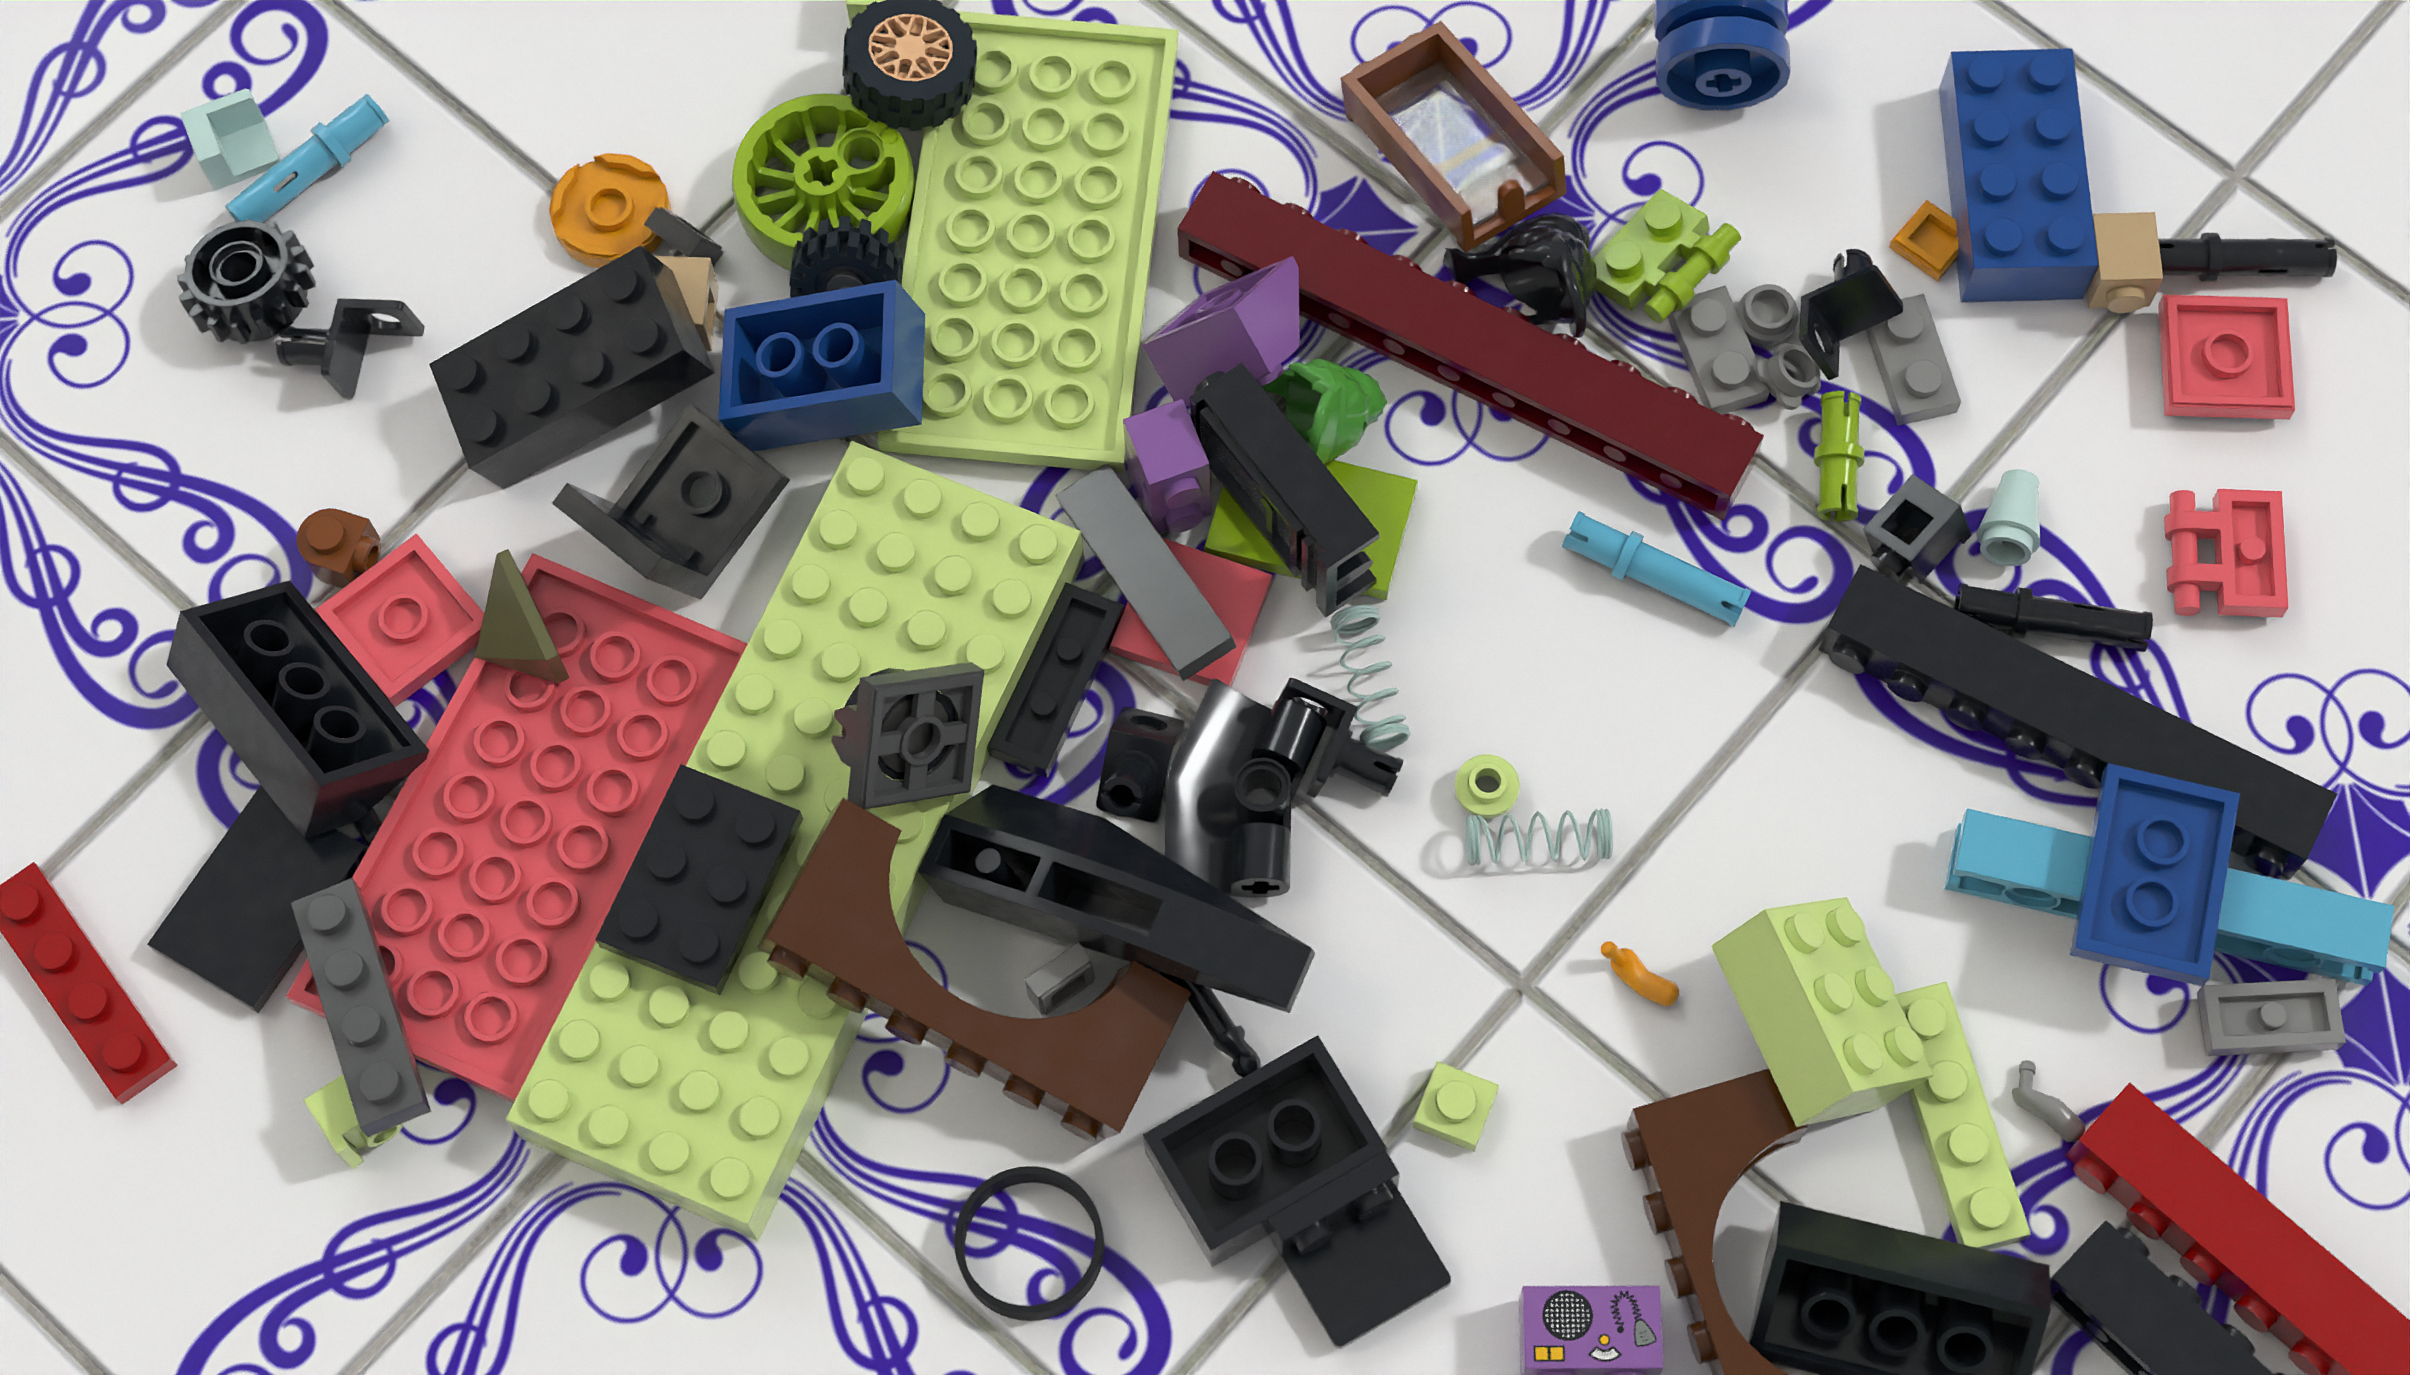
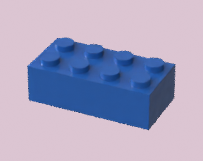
[1939,48,2098,302]

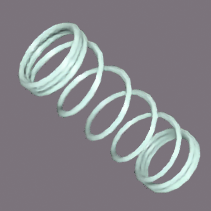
[1330,605,1411,751]
[1466,808,1613,866]

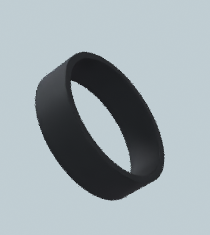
[954,1166,1105,1321]

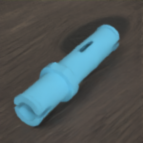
[225,94,389,223]
[1562,511,1752,627]

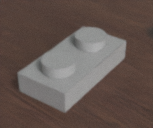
[1667,285,1770,415]
[1866,294,1961,426]
[2197,979,2346,1056]

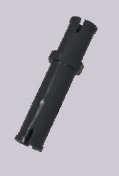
[2158,233,2337,282]
[1953,583,2153,652]

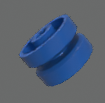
[1654,0,1791,110]

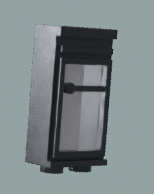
[1190,363,1380,618]

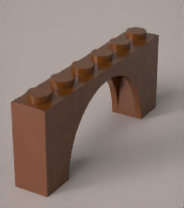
[1621,1069,1808,1375]

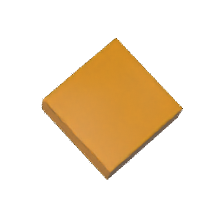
[1889,200,1959,281]

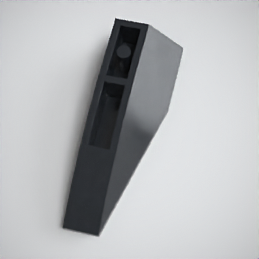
[918,784,1315,1013]

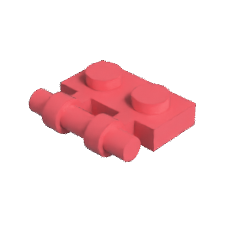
[2164,489,2288,618]

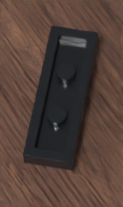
[987,582,1124,779]

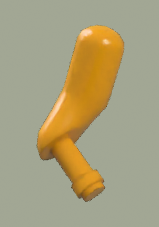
[1601,941,1679,1007]

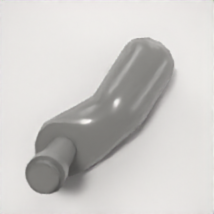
[2012,1060,2085,1142]

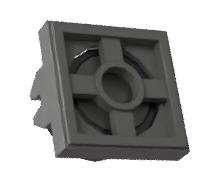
[831,662,984,810]

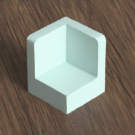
[180,89,281,191]

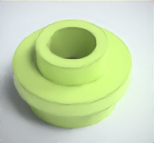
[1455,754,1520,818]

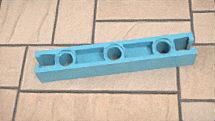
[1944,808,2394,986]

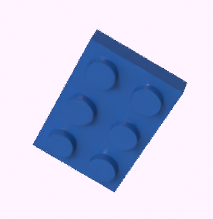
[2070,763,2240,987]

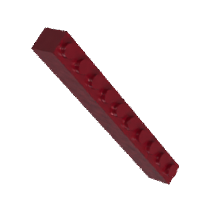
[1177,171,1764,521]

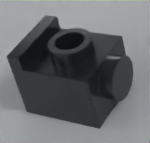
[1863,474,1972,584]

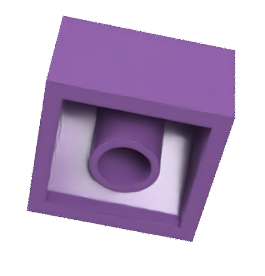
[1142,256,1300,406]

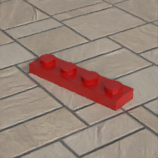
[0,862,178,1105]

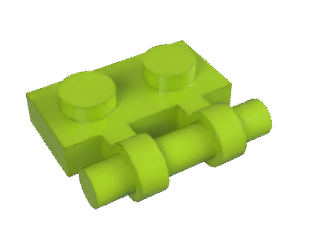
[1592,188,1741,323]

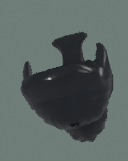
[1442,212,1597,338]

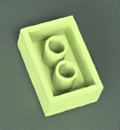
[1711,897,1934,1127]

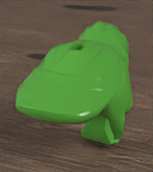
[1262,359,1387,464]

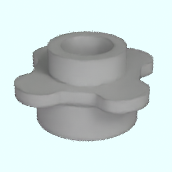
[1754,343,1821,410]

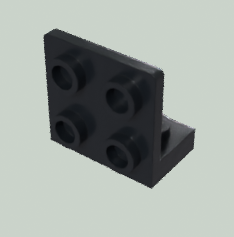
[1268,1150,1451,1349]

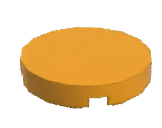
[549,153,672,268]

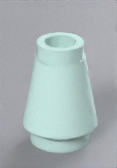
[1976,469,2040,566]

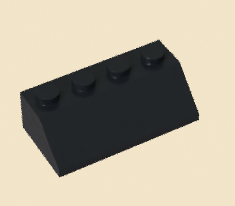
[166,580,429,839]
[1748,1201,2051,1375]

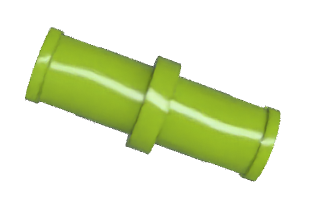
[1814,391,1865,522]

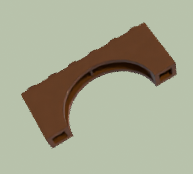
[757,798,1191,1142]

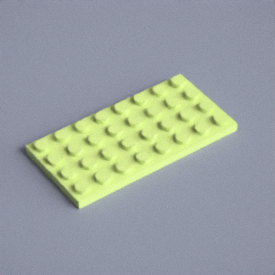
[877,11,1179,473]

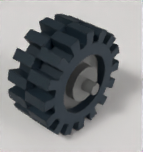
[789,217,903,298]

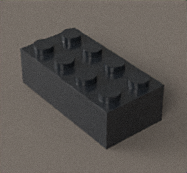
[429,245,715,489]

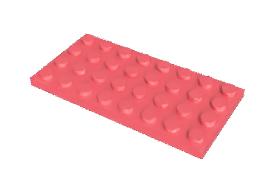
[286,553,747,1103]

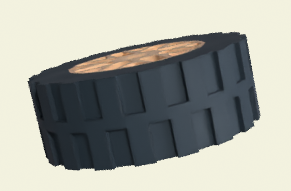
[842,0,977,131]

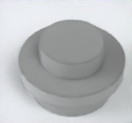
[1737,284,1799,345]

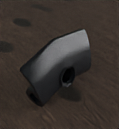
[1164,678,1327,898]

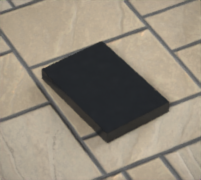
[147,785,368,1014]

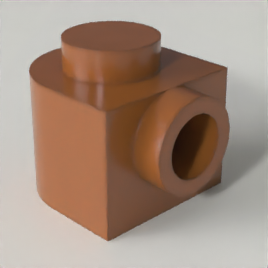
[296,508,381,589]

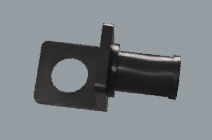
[1799,249,1903,381]
[276,298,425,398]
[1278,678,1404,798]
[1096,707,1185,822]

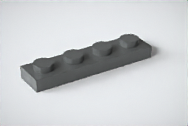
[291,878,431,1137]

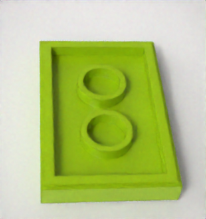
[1204,460,1418,600]

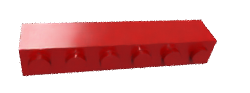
[2065,1082,2410,1375]

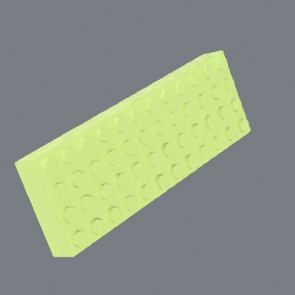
[506,441,1085,1241]

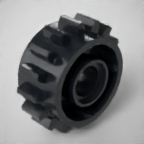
[177,219,316,344]

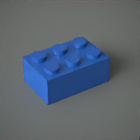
[718,280,925,451]

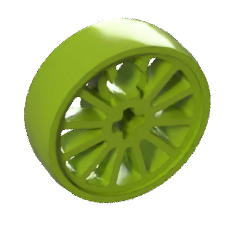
[732,94,916,271]

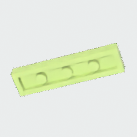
[1895,981,2031,1250]

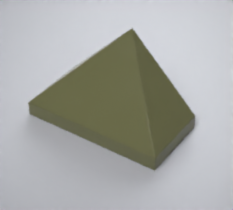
[475,549,570,683]

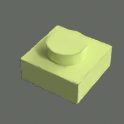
[1412,1061,1499,1152]

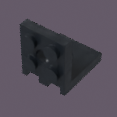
[552,404,790,600]

